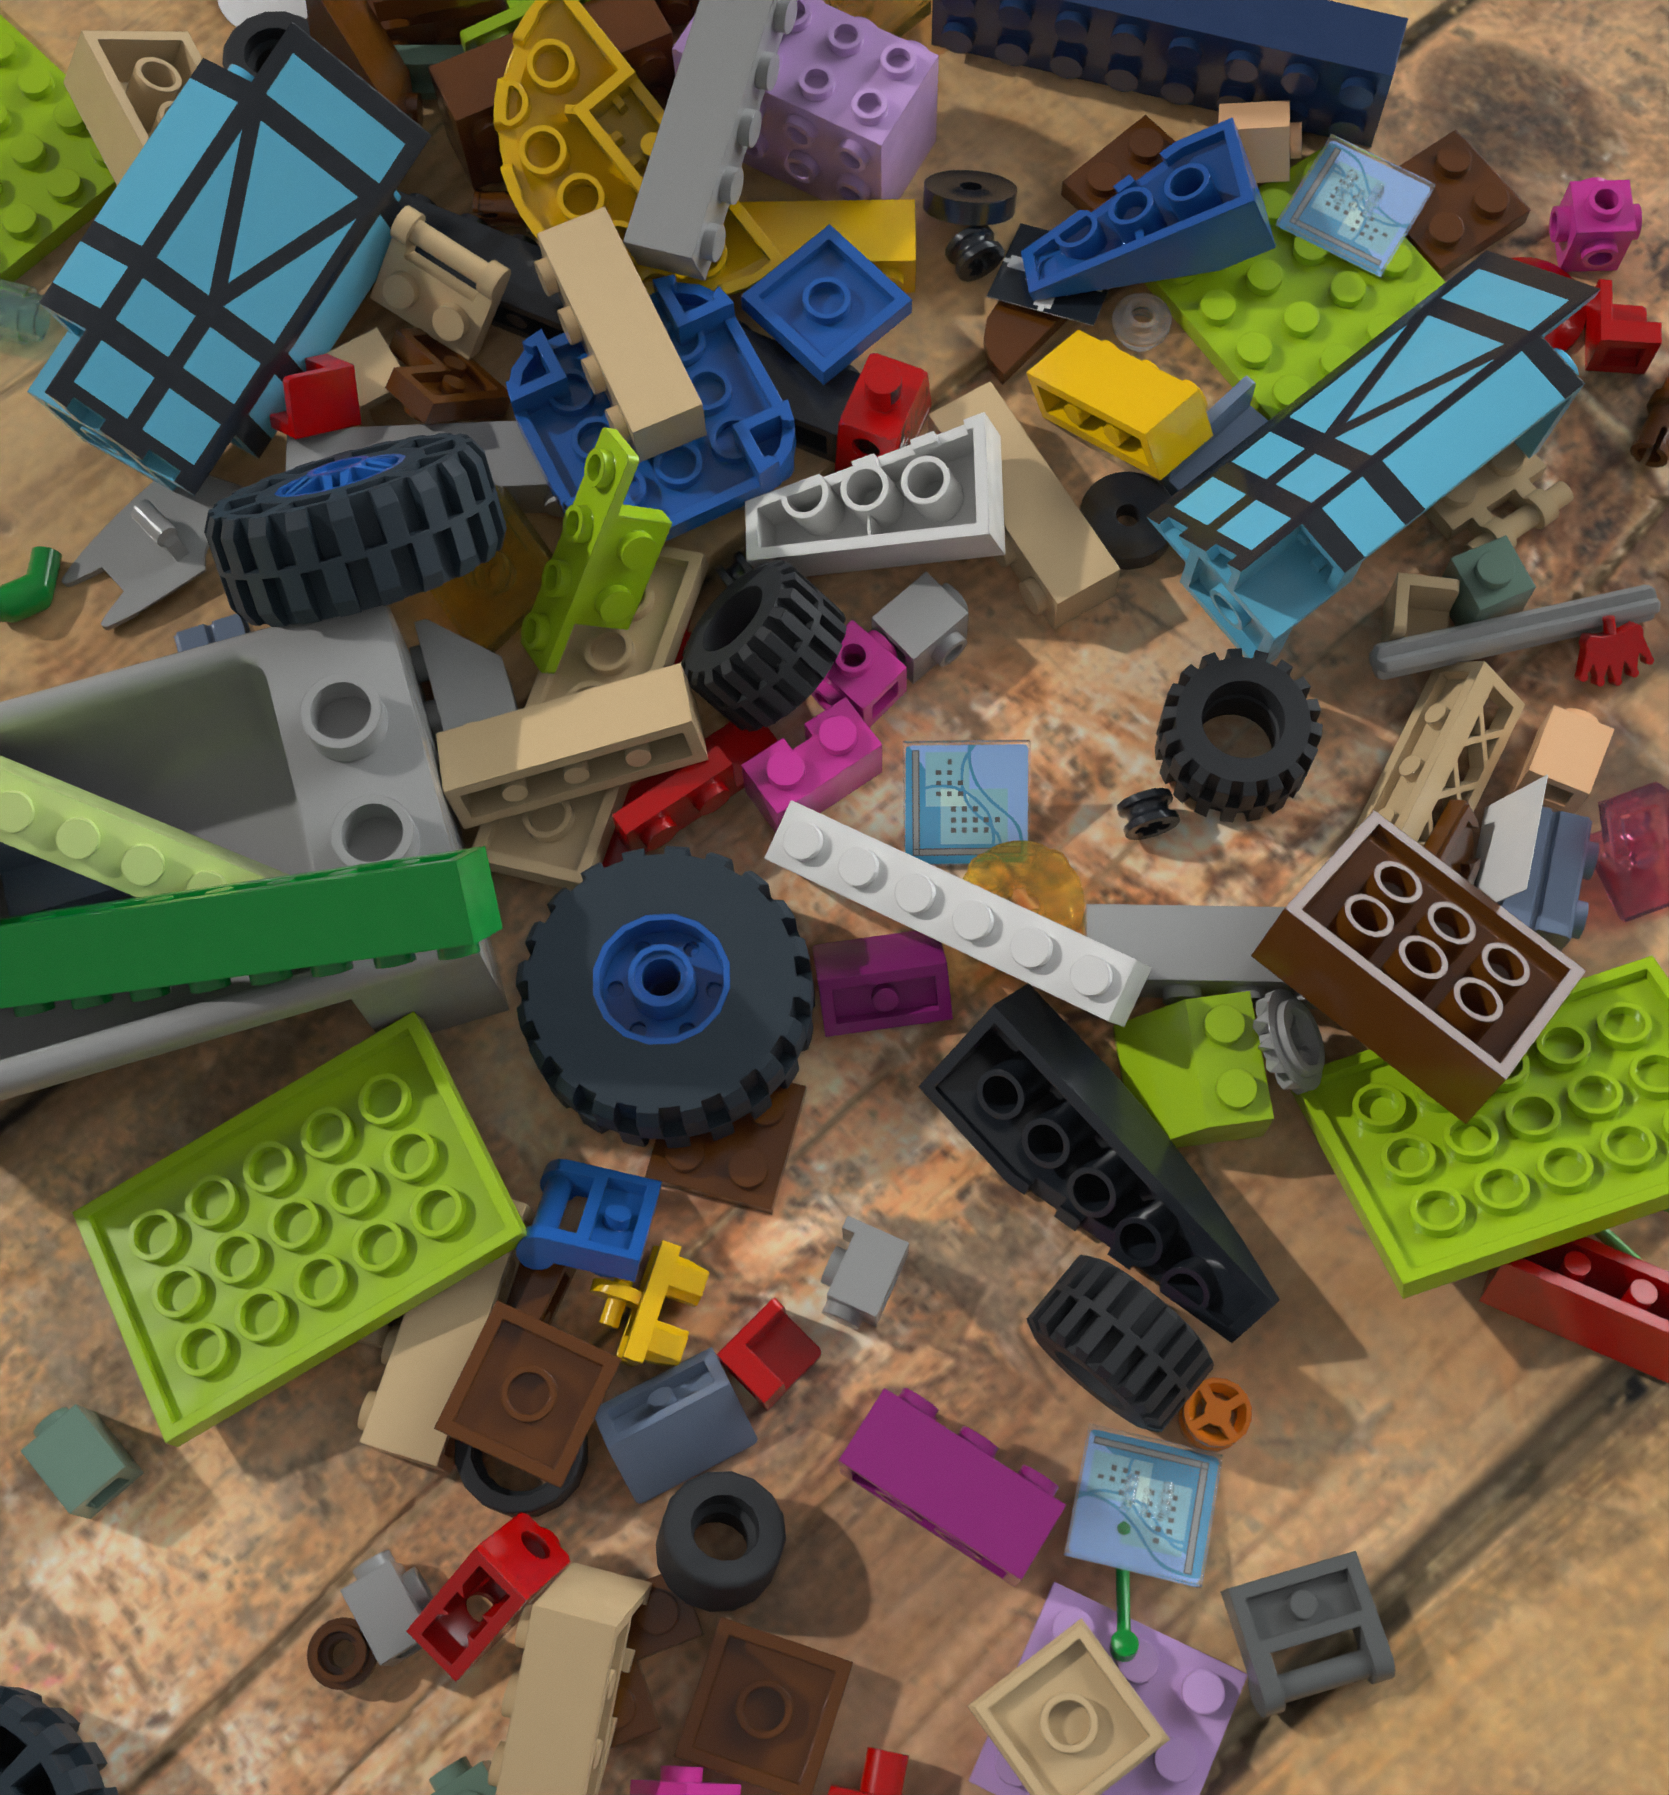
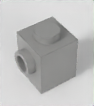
[872,572,969,684]

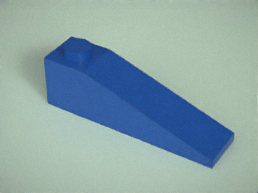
[1021,117,1276,301]

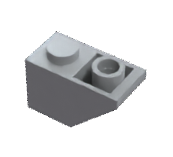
[409,619,518,738]

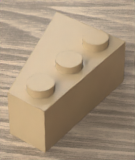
[488,1562,652,1795]

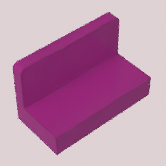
[812,931,953,1037]

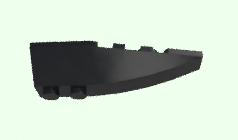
[918,984,1280,1343]

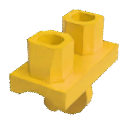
[589,1240,709,1367]

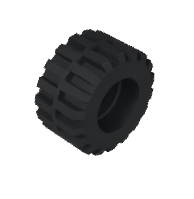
[681,560,847,732]
[1155,648,1323,823]
[1027,1255,1214,1433]

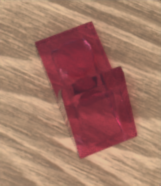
[1589,781,1669,922]

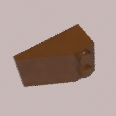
[306,0,423,127]

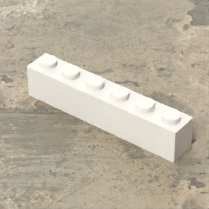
[764,800,1152,1027]

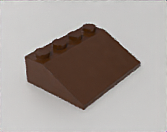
[1251,810,1586,1124]

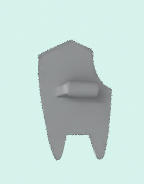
[62,475,242,630]

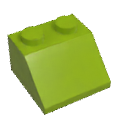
[1113,991,1274,1148]

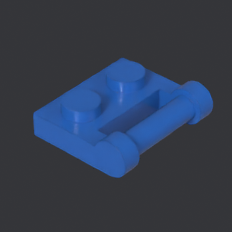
[516,1159,662,1282]

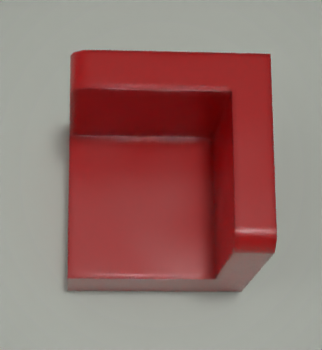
[1584,279,1662,374]
[269,354,362,439]
[716,1297,821,1411]

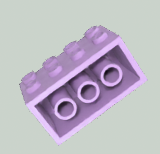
[672,0,939,201]

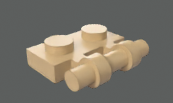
[1424,442,1574,552]

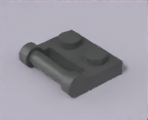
[1221,1551,1395,1718]

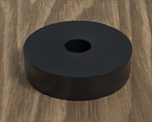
[922,170,1017,226]
[1080,472,1172,570]

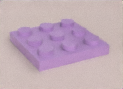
[968,1582,1248,1795]

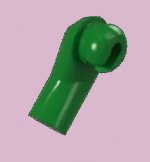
[0,546,62,623]

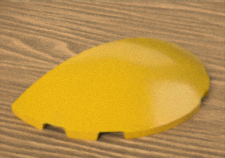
[494,0,785,296]

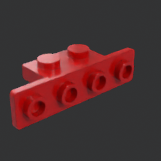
[602,722,778,868]

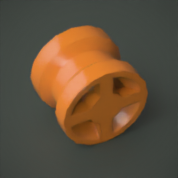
[1178,1377,1252,1452]

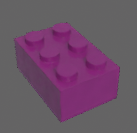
[838,1387,1066,1587]

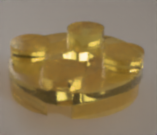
[962,841,1085,932]

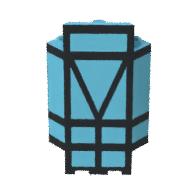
[27,21,432,495]
[1146,250,1600,664]

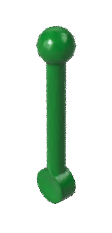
[1109,1523,1139,1662]

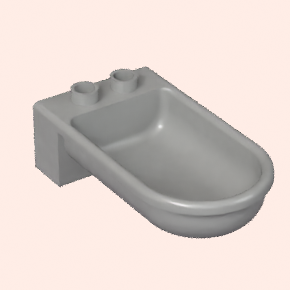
[0,605,509,1101]

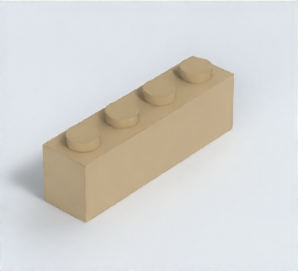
[534,206,707,463]
[928,381,1121,630]
[436,663,709,829]
[358,1199,535,1473]

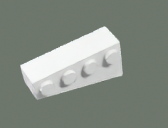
[745,412,1005,577]

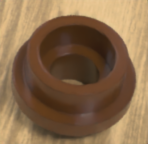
[307,1617,377,1690]

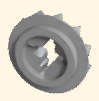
[1253,989,1325,1095]

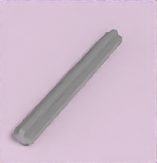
[1369,585,1661,680]

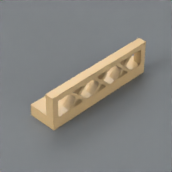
[1351,661,1525,847]

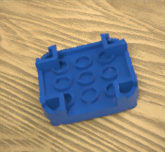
[506,274,796,542]

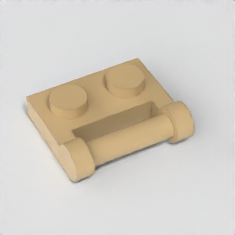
[370,205,511,360]

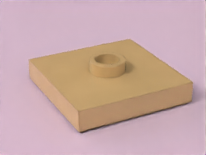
[967,1618,1170,1795]

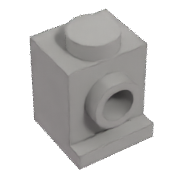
[821,1216,909,1329]
[340,1550,434,1667]

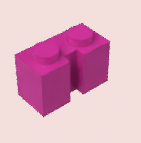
[741,697,882,833]

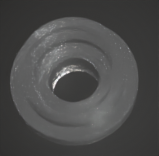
[1112,293,1172,352]

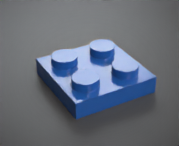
[741,224,912,385]

